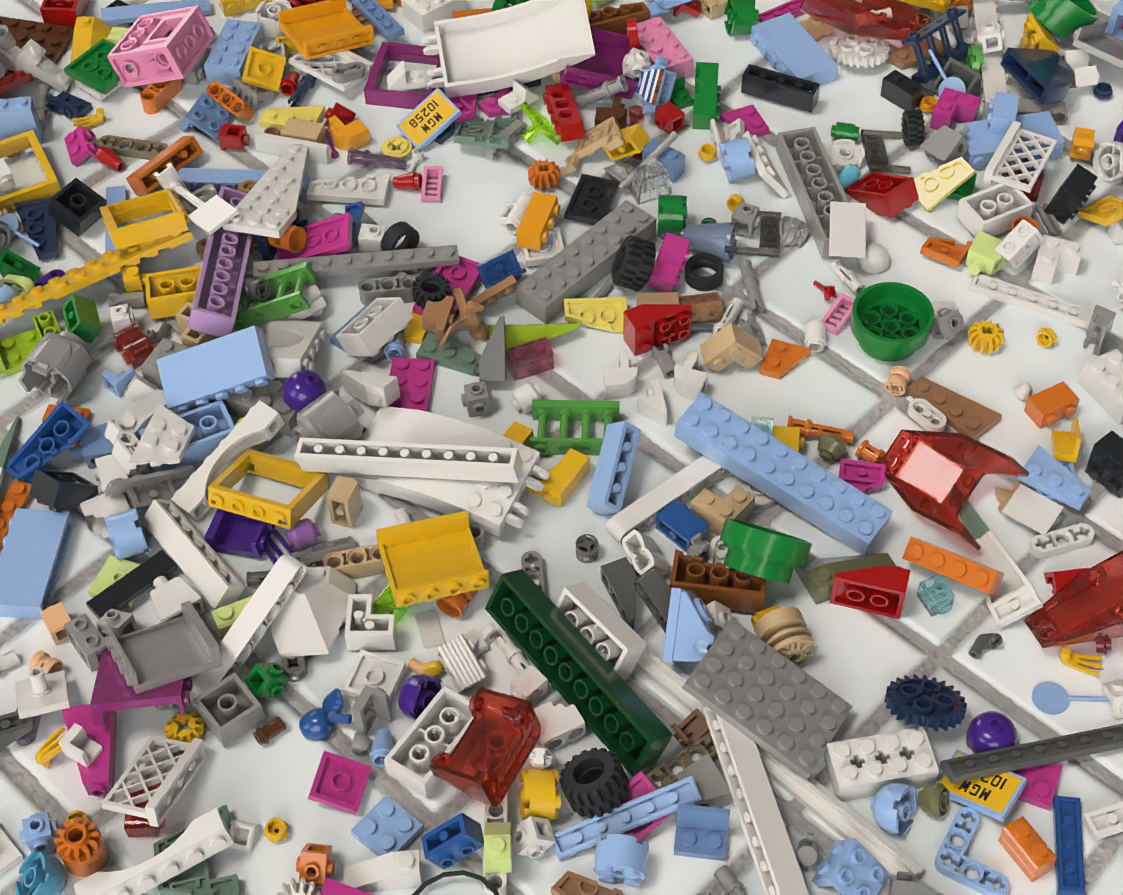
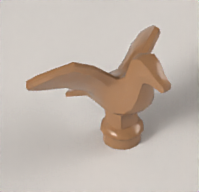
[439,287,488,347]

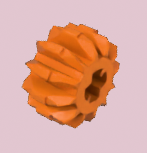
[528,159,561,191]

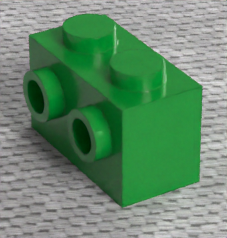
[62,294,102,344]

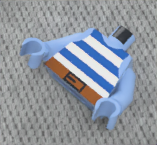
[634,56,677,117]

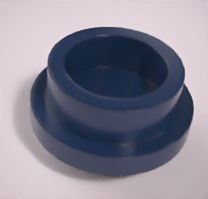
[1093,82,1113,100]

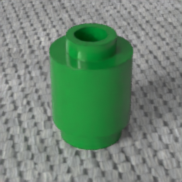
[830,122,860,142]

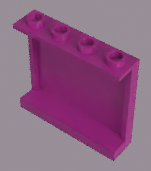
[560,27,638,100]
[90,649,195,726]

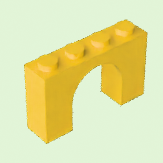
[503,421,590,507]

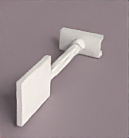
[154,163,239,235]

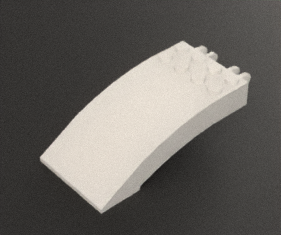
[422,0,595,98]
[339,407,550,537]

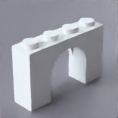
[267,318,325,378]

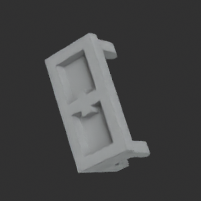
[1083,304,1116,356]

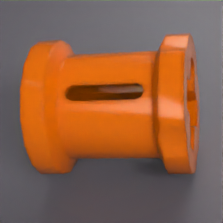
[855,440,885,464]

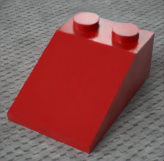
[845,171,919,218]
[830,565,911,619]

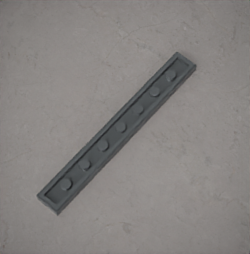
[940,723,1123,784]

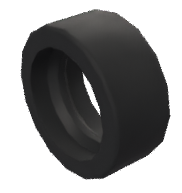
[381,221,420,251]
[685,253,724,291]

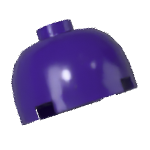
[282,370,327,412]
[398,673,443,721]
[965,711,1017,754]

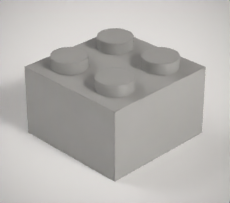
[193,672,266,748]

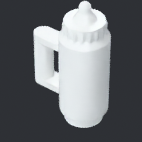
[495,191,534,234]

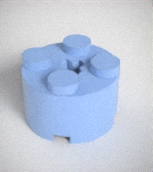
[719,137,755,182]
[105,507,150,560]
[593,834,649,887]

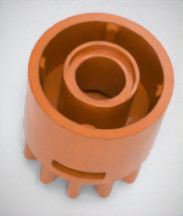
[54,817,109,877]

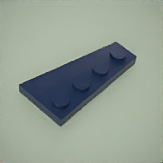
[14,197,59,261]

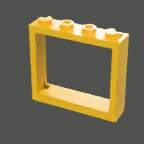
[0,130,61,212]
[99,188,189,250]
[208,448,328,529]

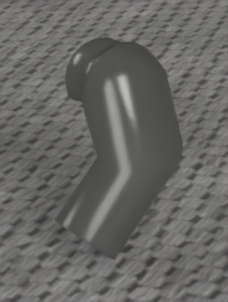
[144,322,172,344]
[968,633,1003,659]

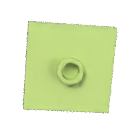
[87,555,141,609]

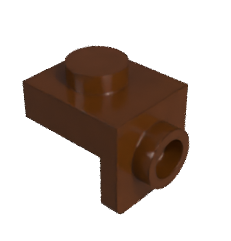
[671,708,710,746]

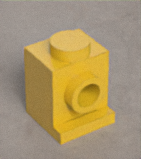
[122,265,146,296]

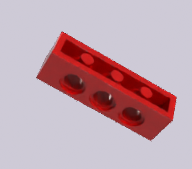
[543,83,584,142]

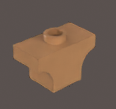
[422,295,455,342]

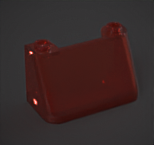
[429,687,541,807]

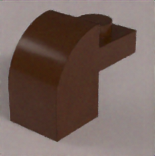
[595,95,627,129]

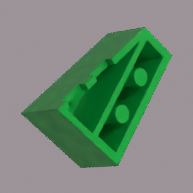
[692,62,721,130]

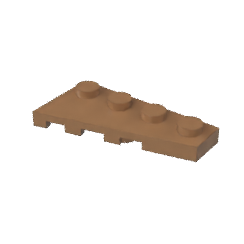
[906,376,1002,438]

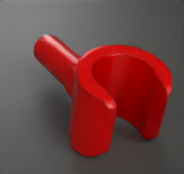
[813,281,837,301]

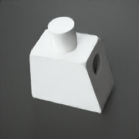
[150,576,205,623]

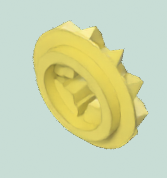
[381,137,412,161]

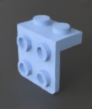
[811,838,889,895]

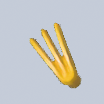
[72,108,105,129]
[1059,647,1102,676]
[35,727,65,768]

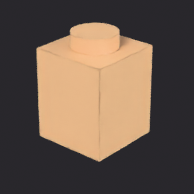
[39,602,71,645]

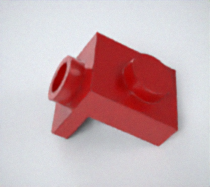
[672,0,701,18]
[324,102,356,126]

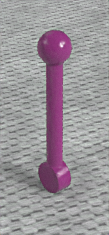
[325,128,339,158]

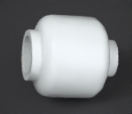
[511,382,544,414]

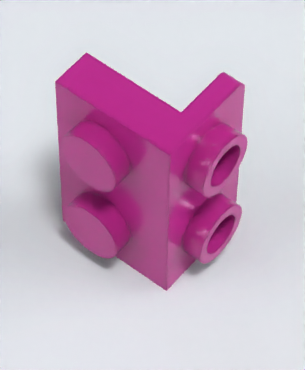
[64,125,99,167]

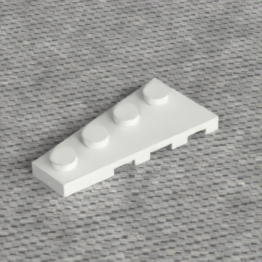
[306,173,391,205]

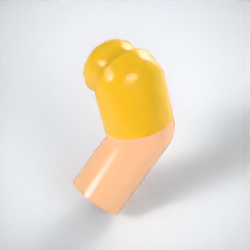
[407,658,444,676]

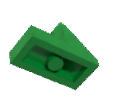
[670,76,694,109]
[0,248,41,283]

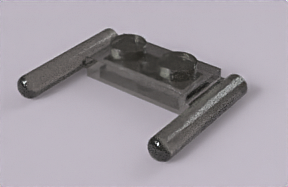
[861,129,911,174]
[735,211,782,257]

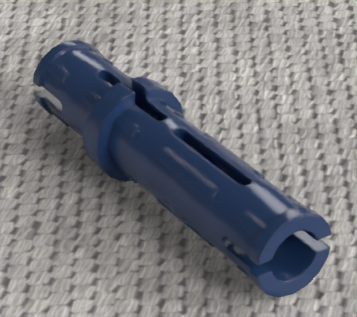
[287,67,319,107]

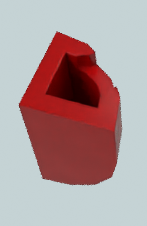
[1044,568,1089,595]

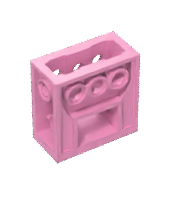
[107,5,216,88]

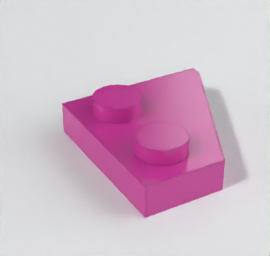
[478,88,530,118]
[838,459,886,493]

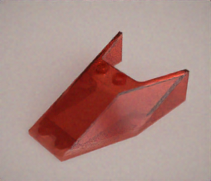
[879,429,1029,551]
[1024,550,1123,648]

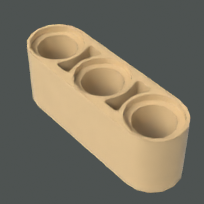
[323,544,385,579]

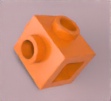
[296,843,335,886]

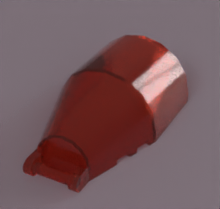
[799,0,931,41]

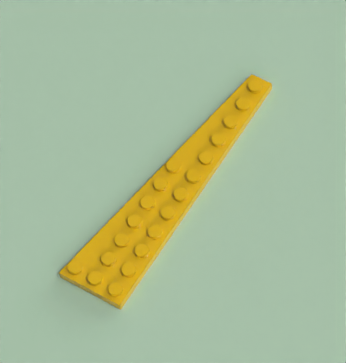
[0,230,194,325]

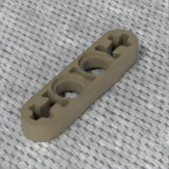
[98,135,168,160]
[646,732,718,790]

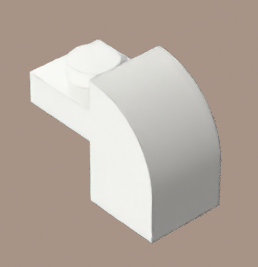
[603,351,638,399]
[674,351,708,401]

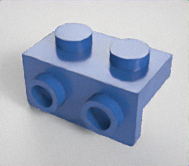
[476,249,527,289]

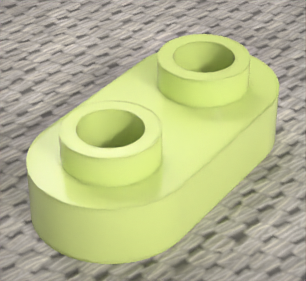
[0,274,34,296]

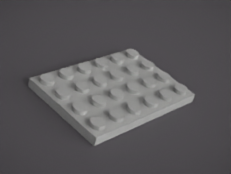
[682,618,853,779]

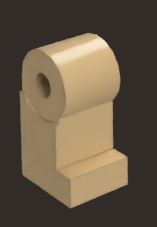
[701,0,727,21]

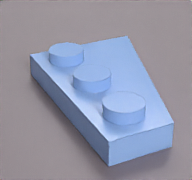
[1017,445,1091,511]

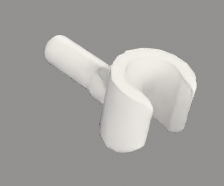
[408,149,424,173]

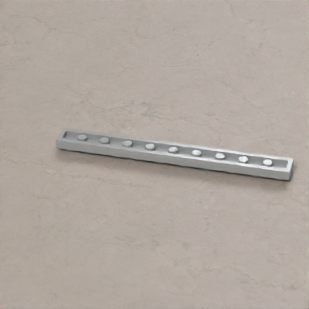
[252,245,459,278]

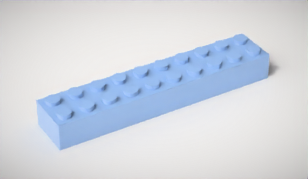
[674,392,893,555]

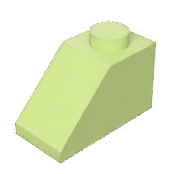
[484,822,512,873]

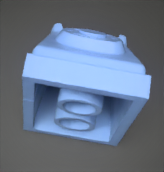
[662,588,719,663]

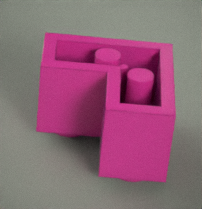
[930,87,982,130]
[647,233,691,293]

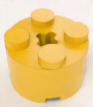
[519,768,561,821]

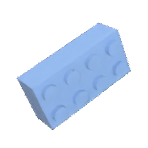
[204,19,265,86]
[138,400,235,471]

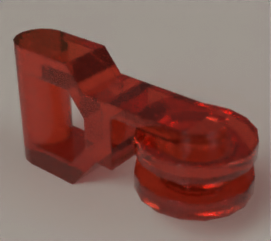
[629,105,644,126]

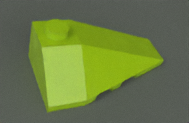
[488,323,580,355]

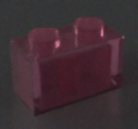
[506,337,554,381]

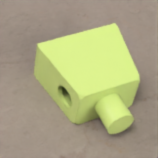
[965,230,1008,276]

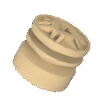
[754,606,817,666]

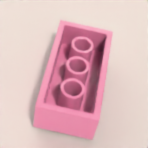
[627,16,693,79]

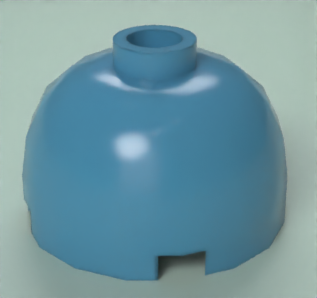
[15,852,66,895]

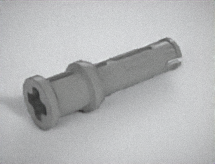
[573,75,628,108]

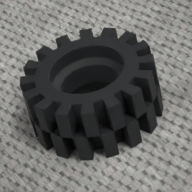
[901,109,925,146]
[413,272,450,309]

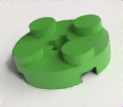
[966,45,984,82]

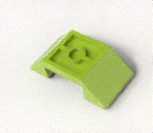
[0,310,61,376]

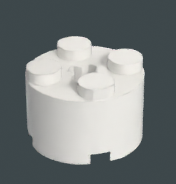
[256,0,292,38]

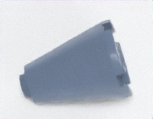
[680,222,738,263]

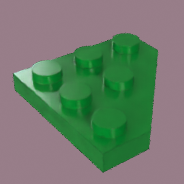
[64,39,118,95]

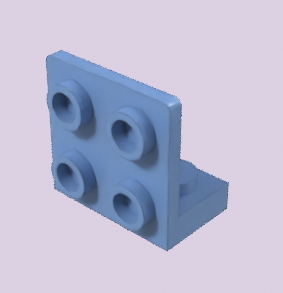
[178,92,234,140]
[673,802,730,861]

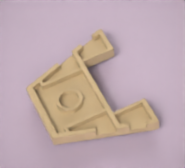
[560,116,625,177]

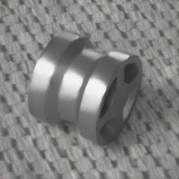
[575,534,599,563]
[281,656,307,682]

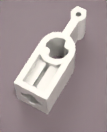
[104,417,148,476]

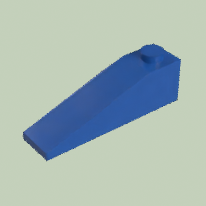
[5,400,92,481]

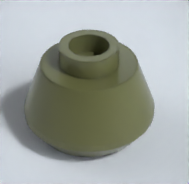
[817,433,847,461]
[917,783,949,819]

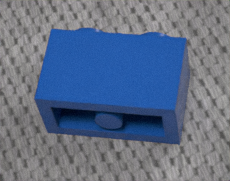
[656,499,709,553]

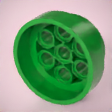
[1028,0,1100,39]
[850,282,934,362]
[719,518,812,584]

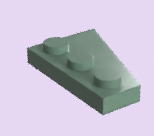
[416,331,481,376]

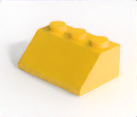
[145,265,201,319]

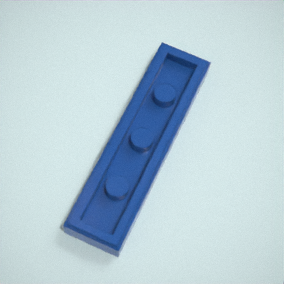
[1053,795,1085,895]

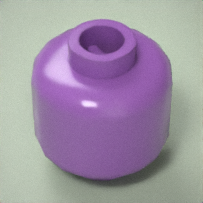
[285,518,321,551]

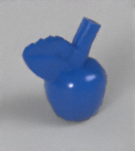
[299,688,352,741]

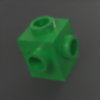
[244,663,290,698]

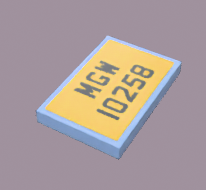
[396,88,462,152]
[935,749,1027,823]

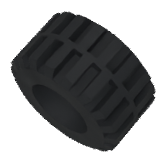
[612,235,656,292]
[559,748,630,818]

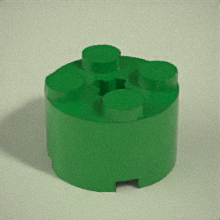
[724,0,759,35]
[657,195,687,236]

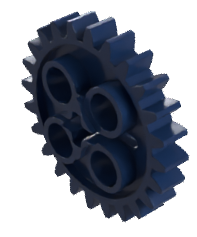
[884,674,967,732]

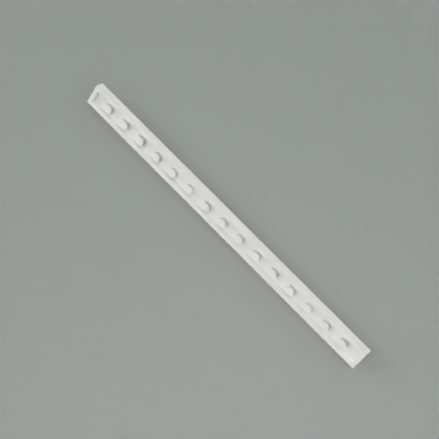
[635,640,924,878]

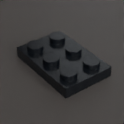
[564,174,619,225]

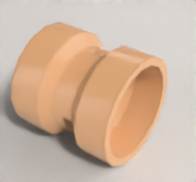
[884,366,911,396]
[28,650,63,674]

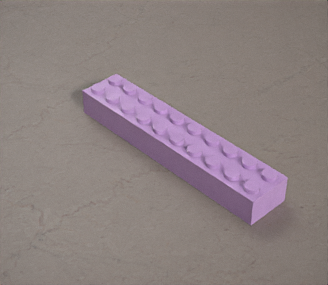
[187,185,253,337]

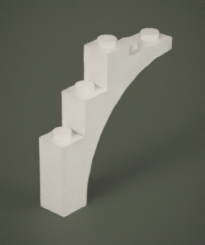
[0,39,73,92]

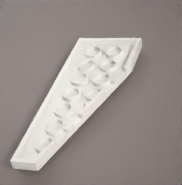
[223,144,308,238]

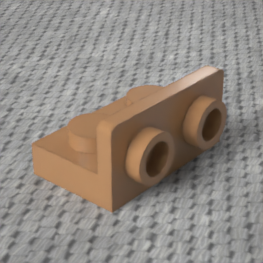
[678,292,723,323]

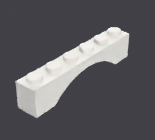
[170,400,285,523]
[73,808,234,895]

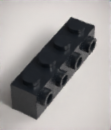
[741,64,820,113]

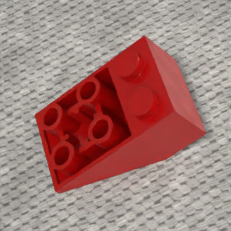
[40,0,90,27]
[623,304,692,356]

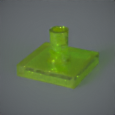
[520,101,561,145]

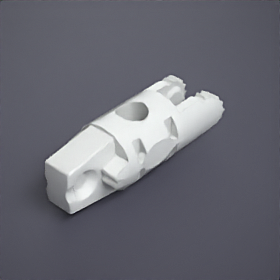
[529,746,556,769]

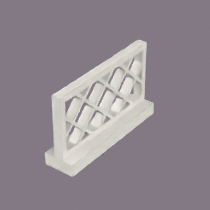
[289,50,374,92]
[983,121,1058,193]
[101,735,207,827]

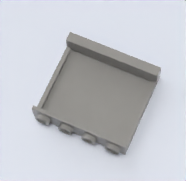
[1072,20,1123,69]
[104,601,223,694]

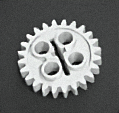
[828,31,890,68]

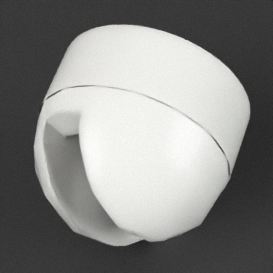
[1014,382,1033,400]

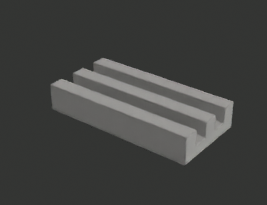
[1031,203,1062,237]

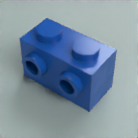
[421,813,484,869]

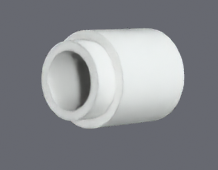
[804,320,827,353]

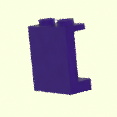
[204,508,276,559]

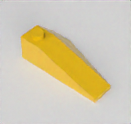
[71,16,112,81]

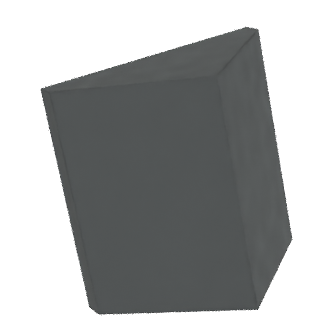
[930,57,981,96]

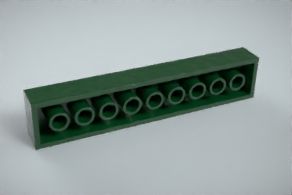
[485,569,673,777]

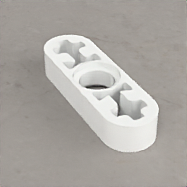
[1029,523,1095,559]

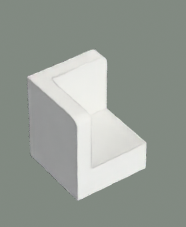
[124,373,158,402]
[59,723,103,768]

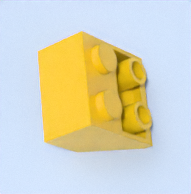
[1020,14,1059,53]

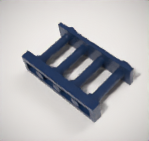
[901,7,975,83]

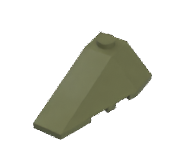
[794,553,896,605]

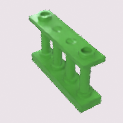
[233,261,317,331]
[530,400,620,456]

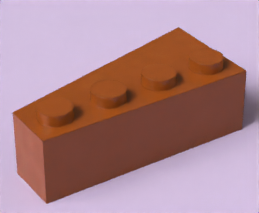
[589,2,650,35]
[669,549,767,613]

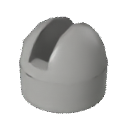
[352,733,371,754]

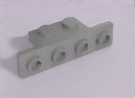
[104,465,194,511]

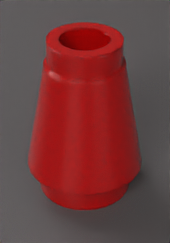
[280,72,300,96]
[95,146,125,171]
[393,171,423,191]

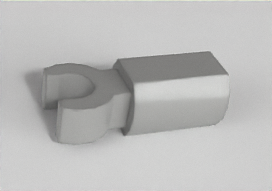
[108,292,146,308]
[652,343,675,379]

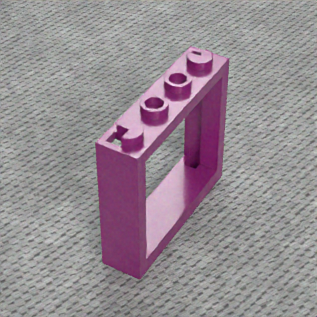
[364,42,443,110]

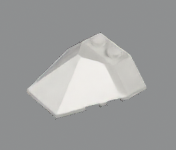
[270,566,356,657]

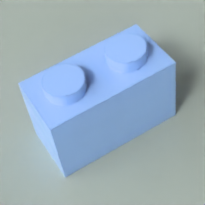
[986,92,1019,134]

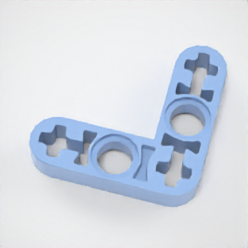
[934,807,1009,895]

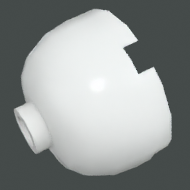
[1093,141,1123,181]

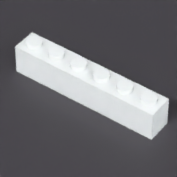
[141,499,245,609]

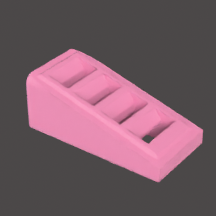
[421,166,444,202]
[821,293,854,335]

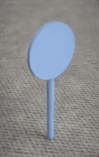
[928,49,966,98]
[0,213,40,247]
[1031,681,1110,715]

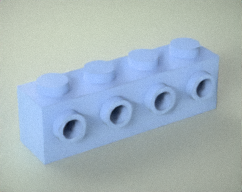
[586,421,641,515]

